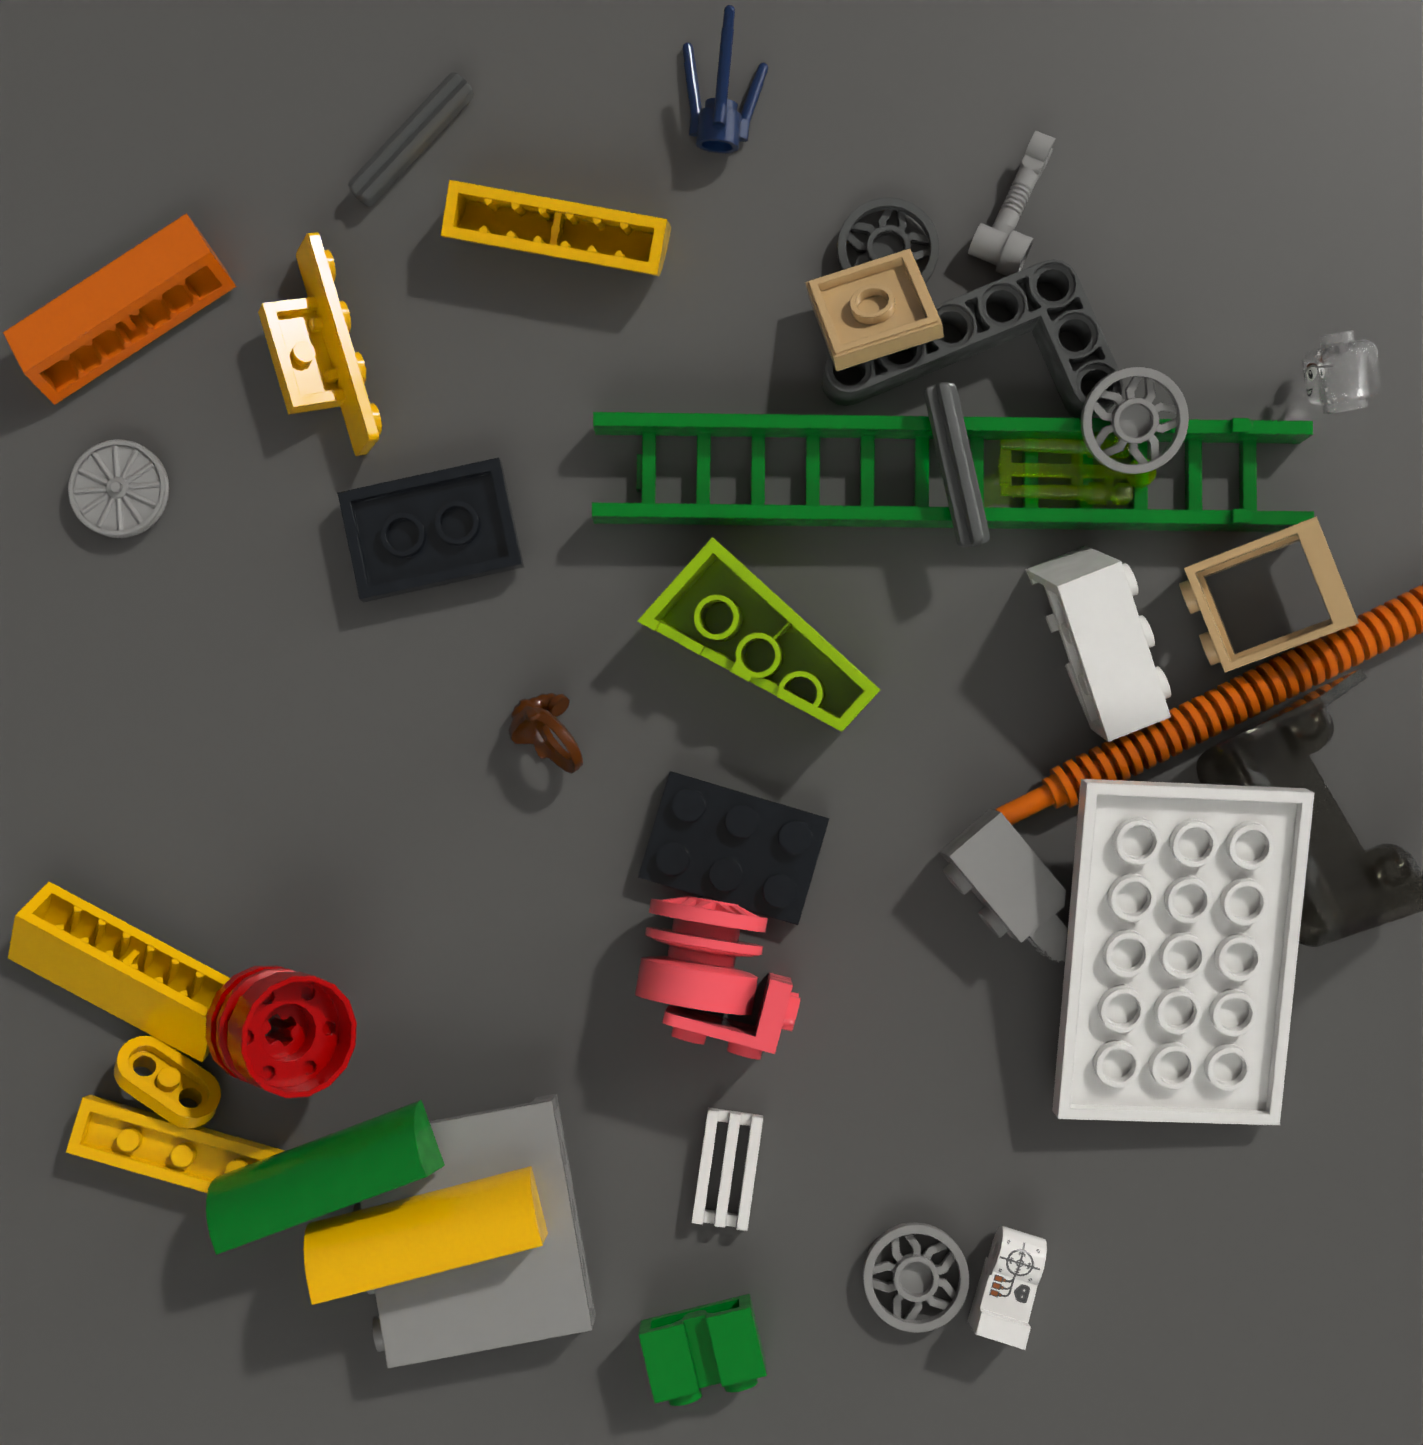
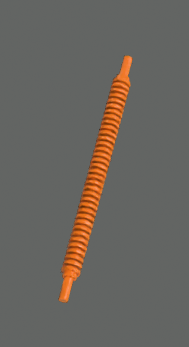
[995,584,1423,825]

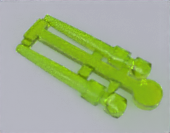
[999,436,1157,505]

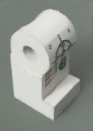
[967,1226,1047,1350]

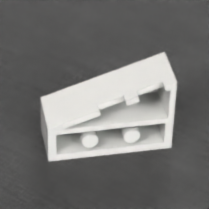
[1025,546,1171,742]

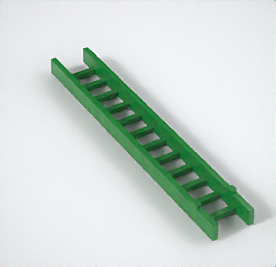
[592,412,1314,532]

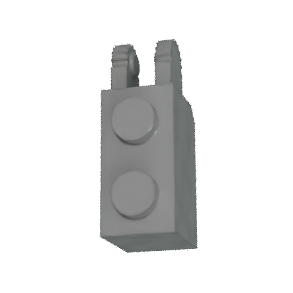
[939,809,1068,963]

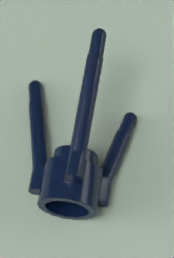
[683,5,768,153]

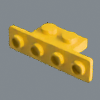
[258,232,382,456]

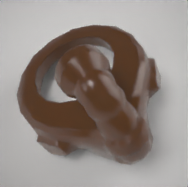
[508,693,583,774]

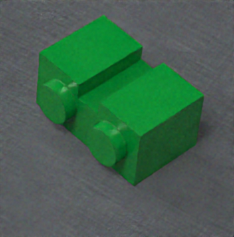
[638,1294,767,1406]

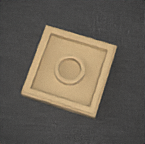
[805,249,944,371]

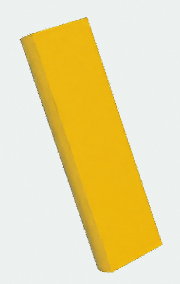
[441,180,671,276]
[8,881,230,1062]
[303,1166,548,1305]

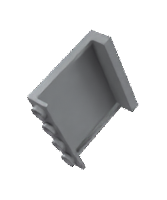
[353,1094,596,1369]

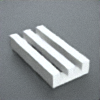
[692,1107,763,1231]

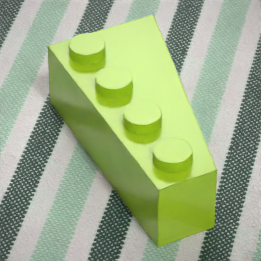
[637,537,881,732]

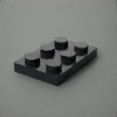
[337,457,524,602]
[638,771,830,925]

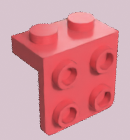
[662,972,801,1060]

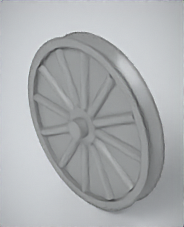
[68,439,169,538]

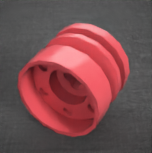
[635,895,768,1015]

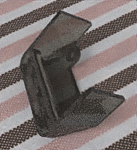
[1196,668,1423,947]

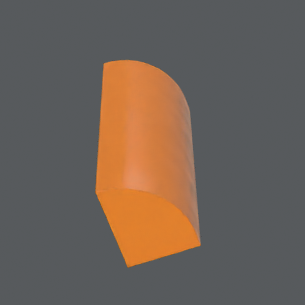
[3,213,237,405]

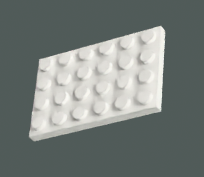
[1052,779,1314,1125]

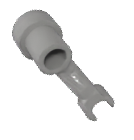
[968,131,1056,276]

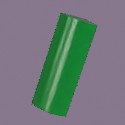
[206,1100,445,1255]

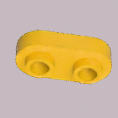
[114,1036,221,1129]

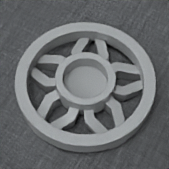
[1081,367,1189,474]
[862,1222,969,1333]

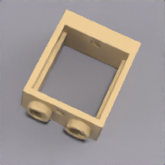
[1179,516,1359,672]

